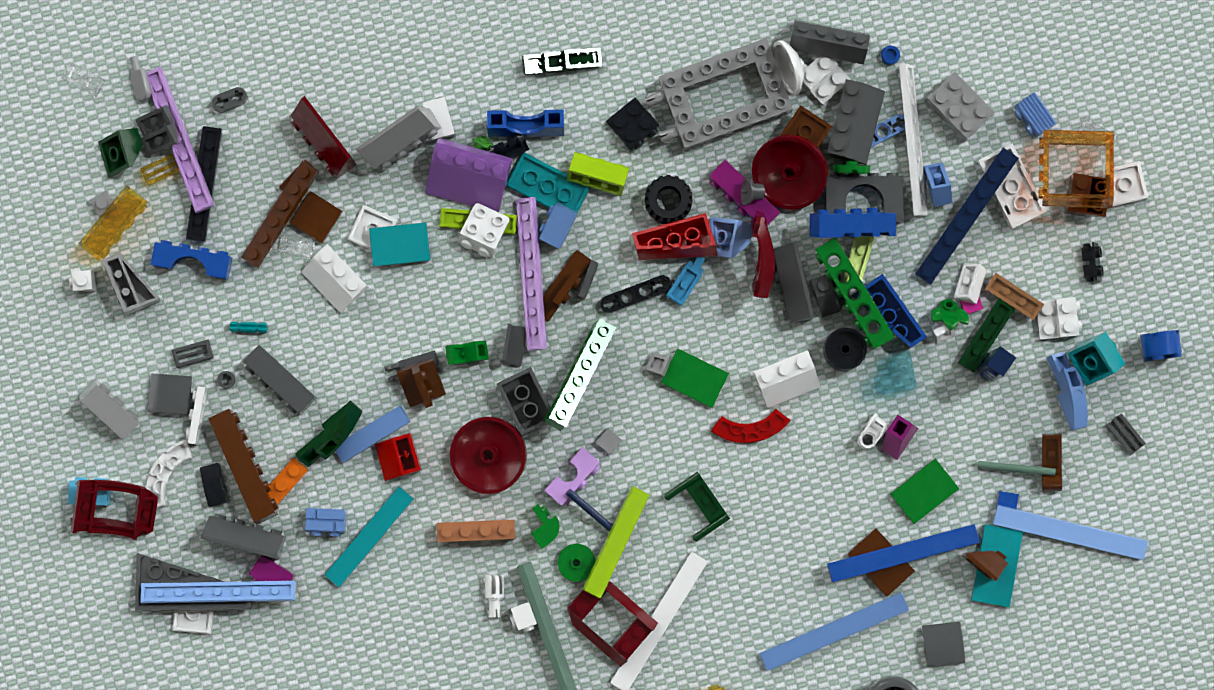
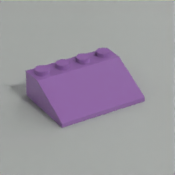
[425,138,513,212]

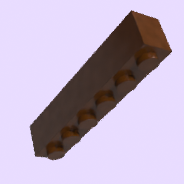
[208,409,279,525]

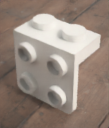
[458,203,509,258]

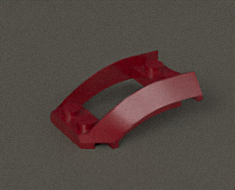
[751,211,775,298]
[70,480,158,540]
[567,581,658,667]

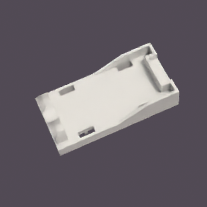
[977,143,1047,230]

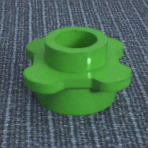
[472,136,493,151]

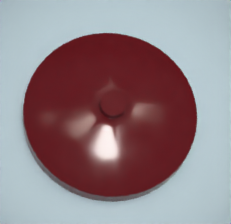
[752,134,828,210]
[450,416,527,494]

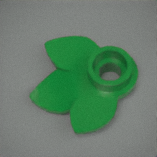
[931,299,969,330]

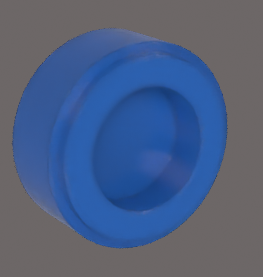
[881,45,900,65]

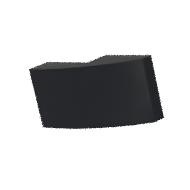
[200,463,228,507]

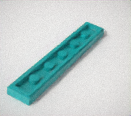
[325,486,414,587]

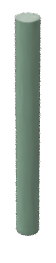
[978,461,1056,476]

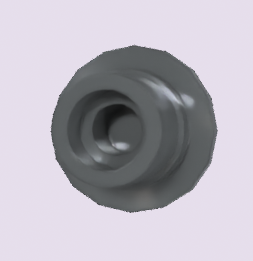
[741,178,765,205]

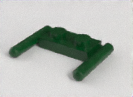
[664,471,730,542]

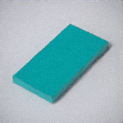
[506,152,591,212]
[971,524,1023,607]

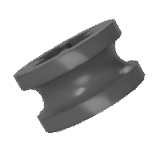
[217,371,236,389]

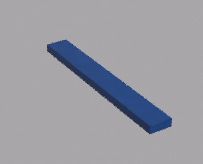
[827,524,980,582]

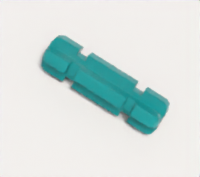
[230,322,268,333]

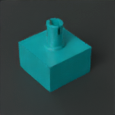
[1067,331,1126,386]

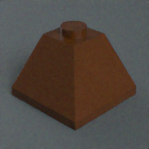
[961,550,1008,581]

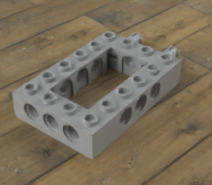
[645,38,793,151]

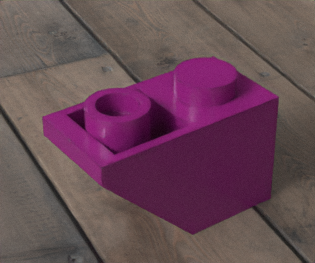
[881,415,919,460]

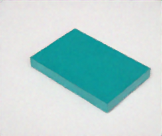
[369,222,430,266]

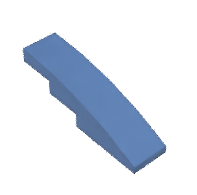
[336,405,411,463]

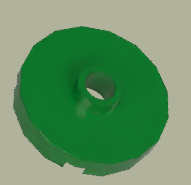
[832,161,871,174]
[557,543,596,582]

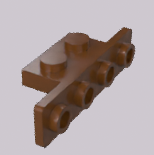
[543,250,591,322]

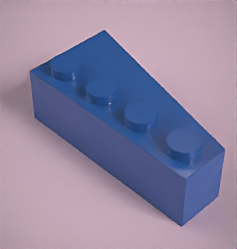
[810,208,896,238]
[851,274,927,348]

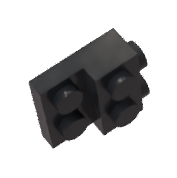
[606,97,659,151]

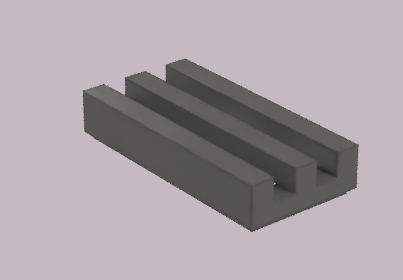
[578,260,598,300]
[172,339,214,368]
[1106,414,1146,456]

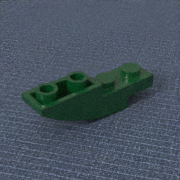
[295,400,363,467]

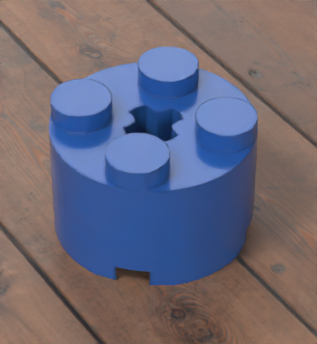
[1140,330,1182,362]

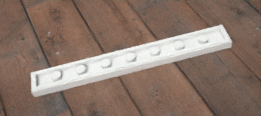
[899,63,928,217]
[610,552,708,690]

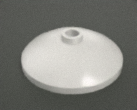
[773,40,805,97]

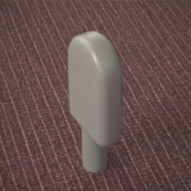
[130,56,151,101]

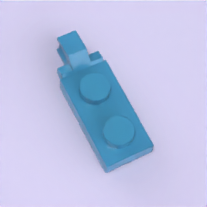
[666,257,705,306]

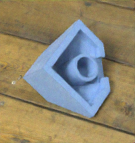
[709,217,752,258]

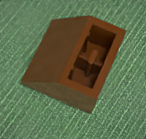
[1064,173,1112,217]

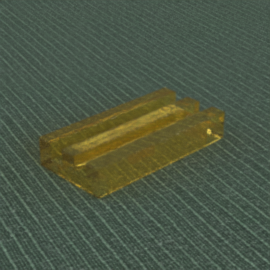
[140,153,180,186]

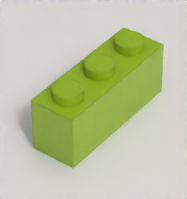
[567,152,630,196]

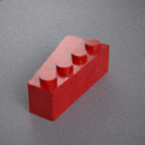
[632,213,718,260]

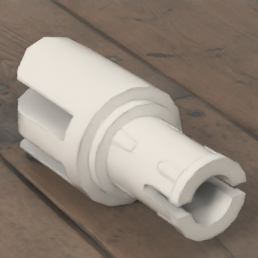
[485,574,504,617]

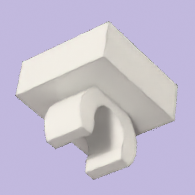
[933,321,955,343]

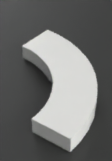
[145,439,193,508]

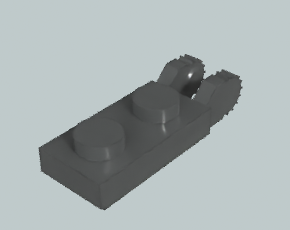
[384,350,441,383]

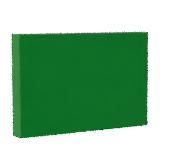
[661,348,729,408]
[890,458,959,524]

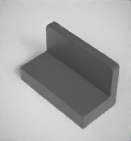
[502,324,526,366]

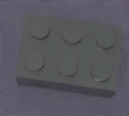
[497,367,551,436]

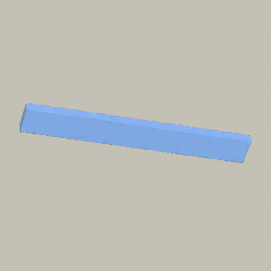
[993,505,1148,560]
[141,581,296,604]

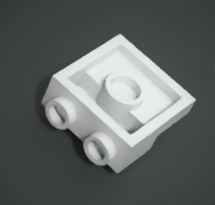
[802,55,851,106]
[1036,297,1082,340]

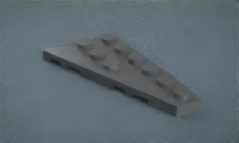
[135,553,252,611]

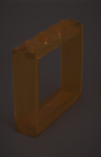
[1038,130,1114,208]

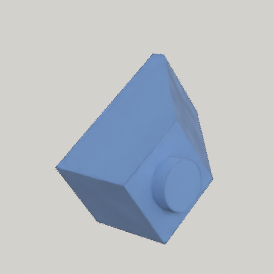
[924,162,952,207]

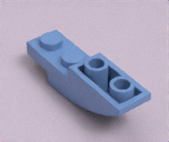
[1047,352,1088,431]

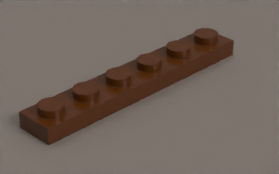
[241,160,320,268]

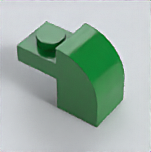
[445,341,489,365]
[531,504,560,549]

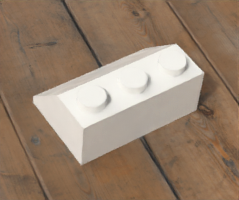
[302,244,369,313]
[753,350,821,408]

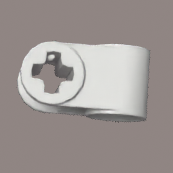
[857,412,891,450]

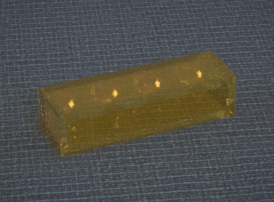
[78,185,148,261]

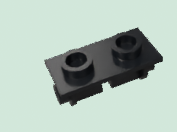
[488,134,530,158]
[1081,242,1104,282]

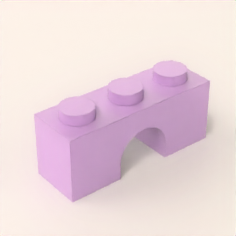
[545,447,600,506]

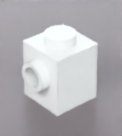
[69,270,96,293]
[510,602,537,632]

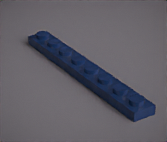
[915,147,1019,285]

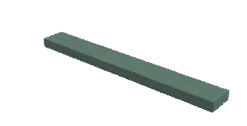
[517,562,577,690]

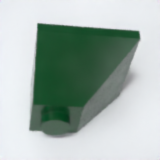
[98,128,143,178]

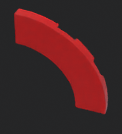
[710,409,791,443]

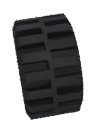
[645,175,693,224]

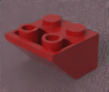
[375,433,422,481]

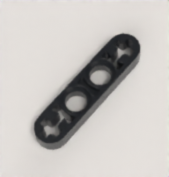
[601,275,671,313]

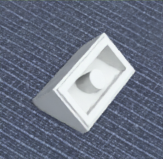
[954,263,986,304]

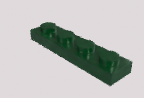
[957,298,1015,373]

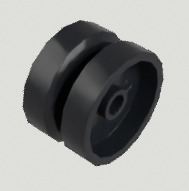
[823,328,867,371]

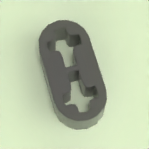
[212,87,248,113]

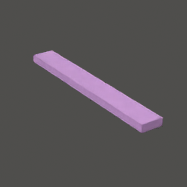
[147,67,215,214]
[516,197,547,351]

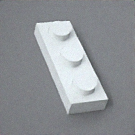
[186,386,208,445]

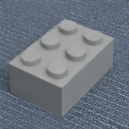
[925,72,995,142]

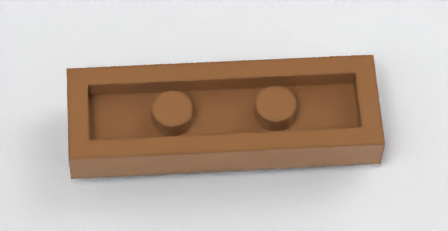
[985,273,1044,320]

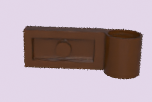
[1042,433,1062,491]

